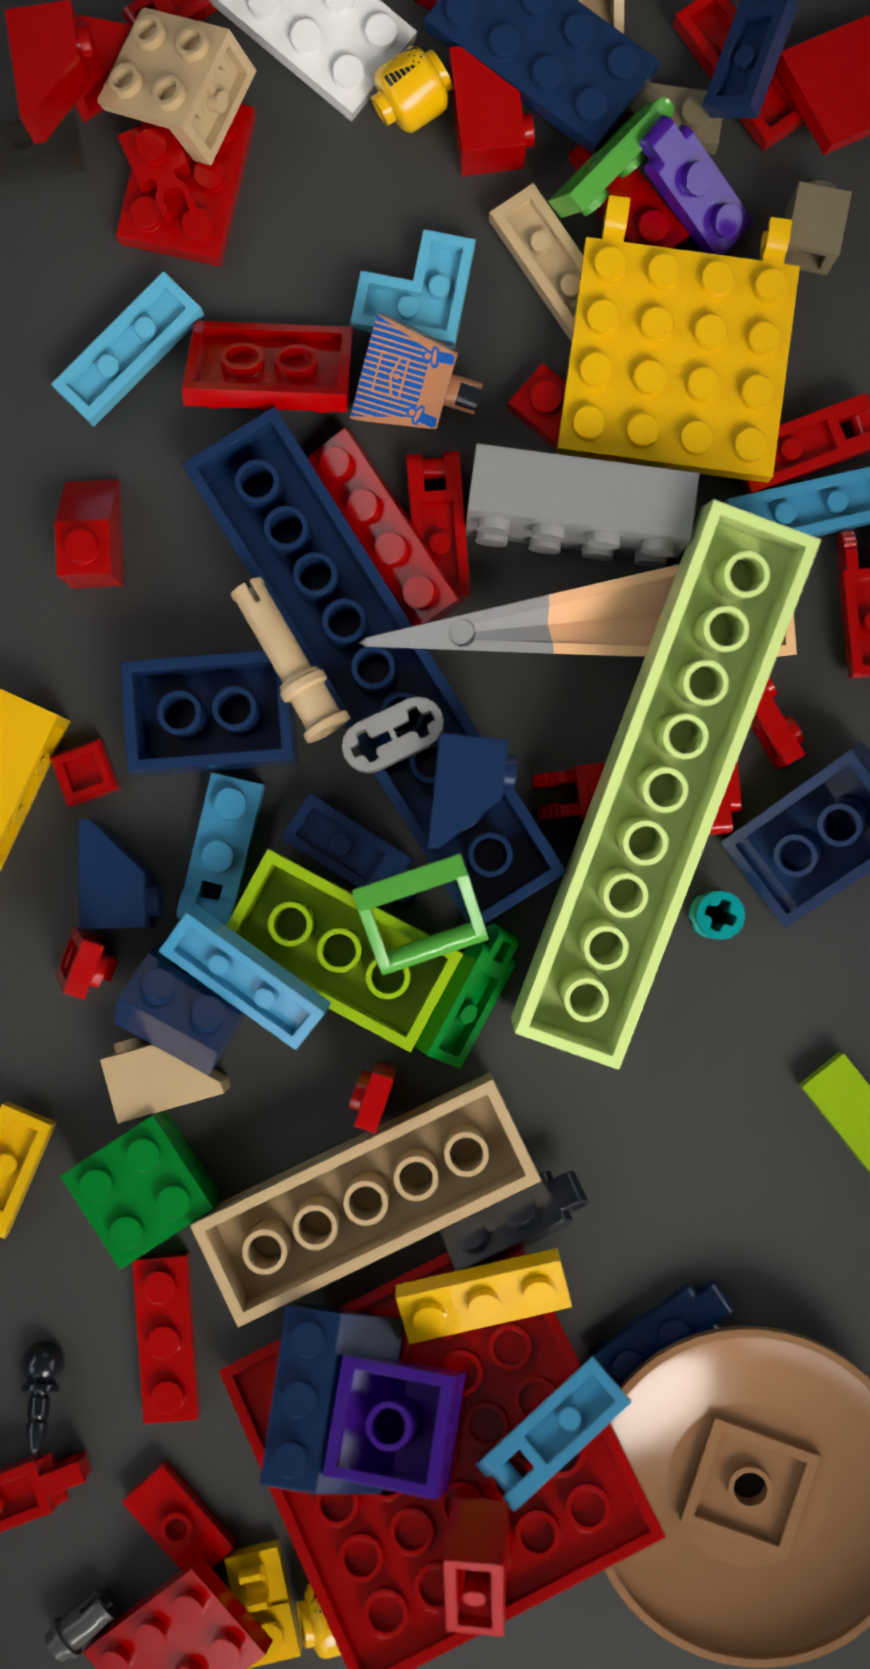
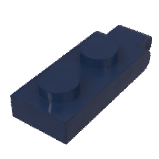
[702,0,797,118]
[281,793,419,907]
[589,1280,734,1386]

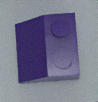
[323,1355,466,1500]

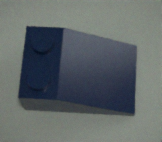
[720,740,870,928]

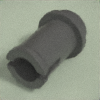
[45,1587,119,1662]

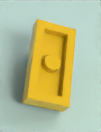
[224,1539,303,1668]

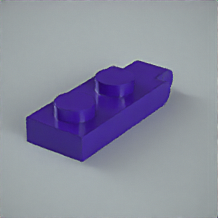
[639,115,753,255]

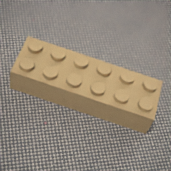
[190,1072,541,1327]

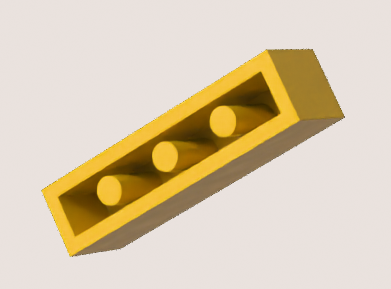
[0,689,70,872]

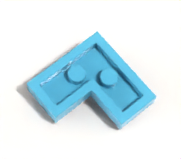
[350,229,476,348]

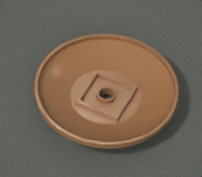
[604,1325,870,1668]

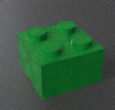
[60,1110,222,1270]

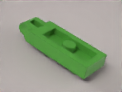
[548,97,674,218]

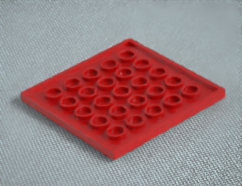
[218,1248,666,1669]

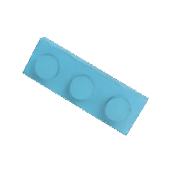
[51,271,204,427]

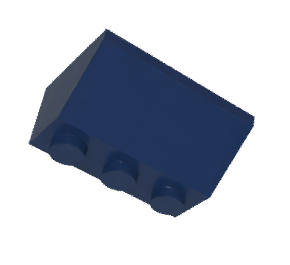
[260,1302,404,1494]

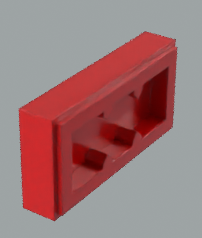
[121,1459,237,1570]

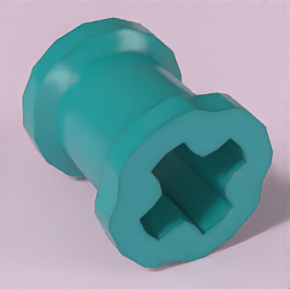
[687,891,746,940]

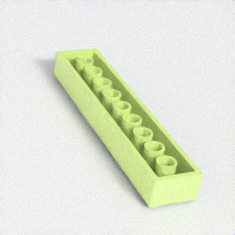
[510,500,821,1070]

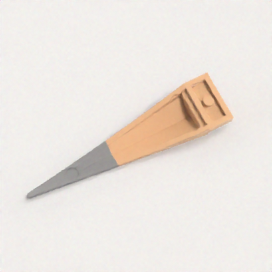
[360,564,797,657]

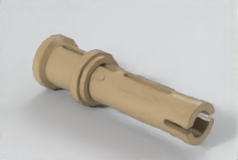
[231,577,351,743]

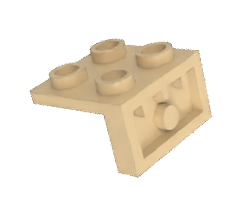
[97,8,256,166]

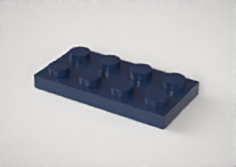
[424,0,660,155]

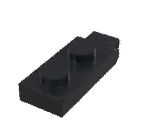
[439,1171,589,1271]

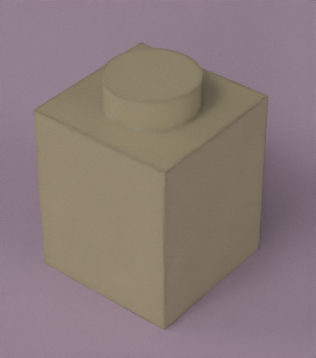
[784,180,852,275]

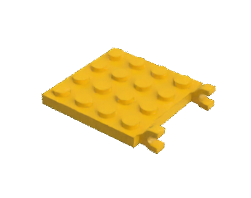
[556,195,800,483]

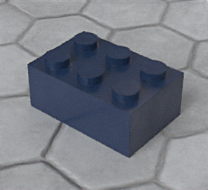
[120,650,299,777]

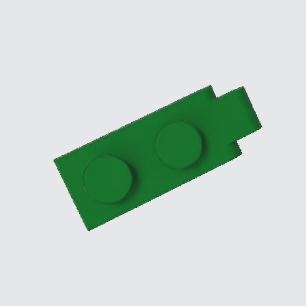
[414,923,519,1069]

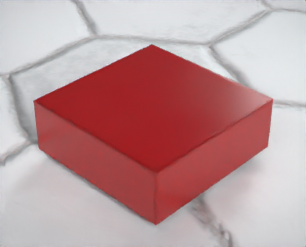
[50,738,121,808]

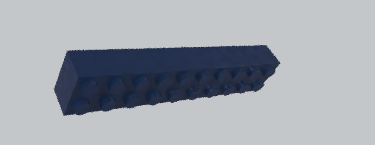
[182,406,567,924]

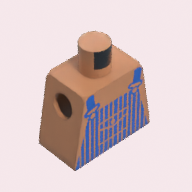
[350,312,483,429]

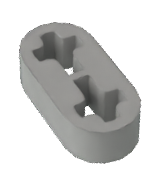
[342,697,443,773]

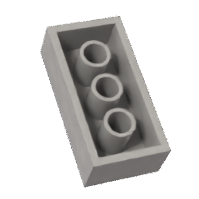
[466,444,700,568]

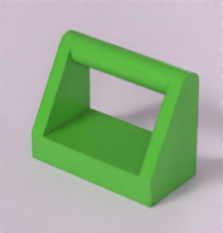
[352,854,489,975]

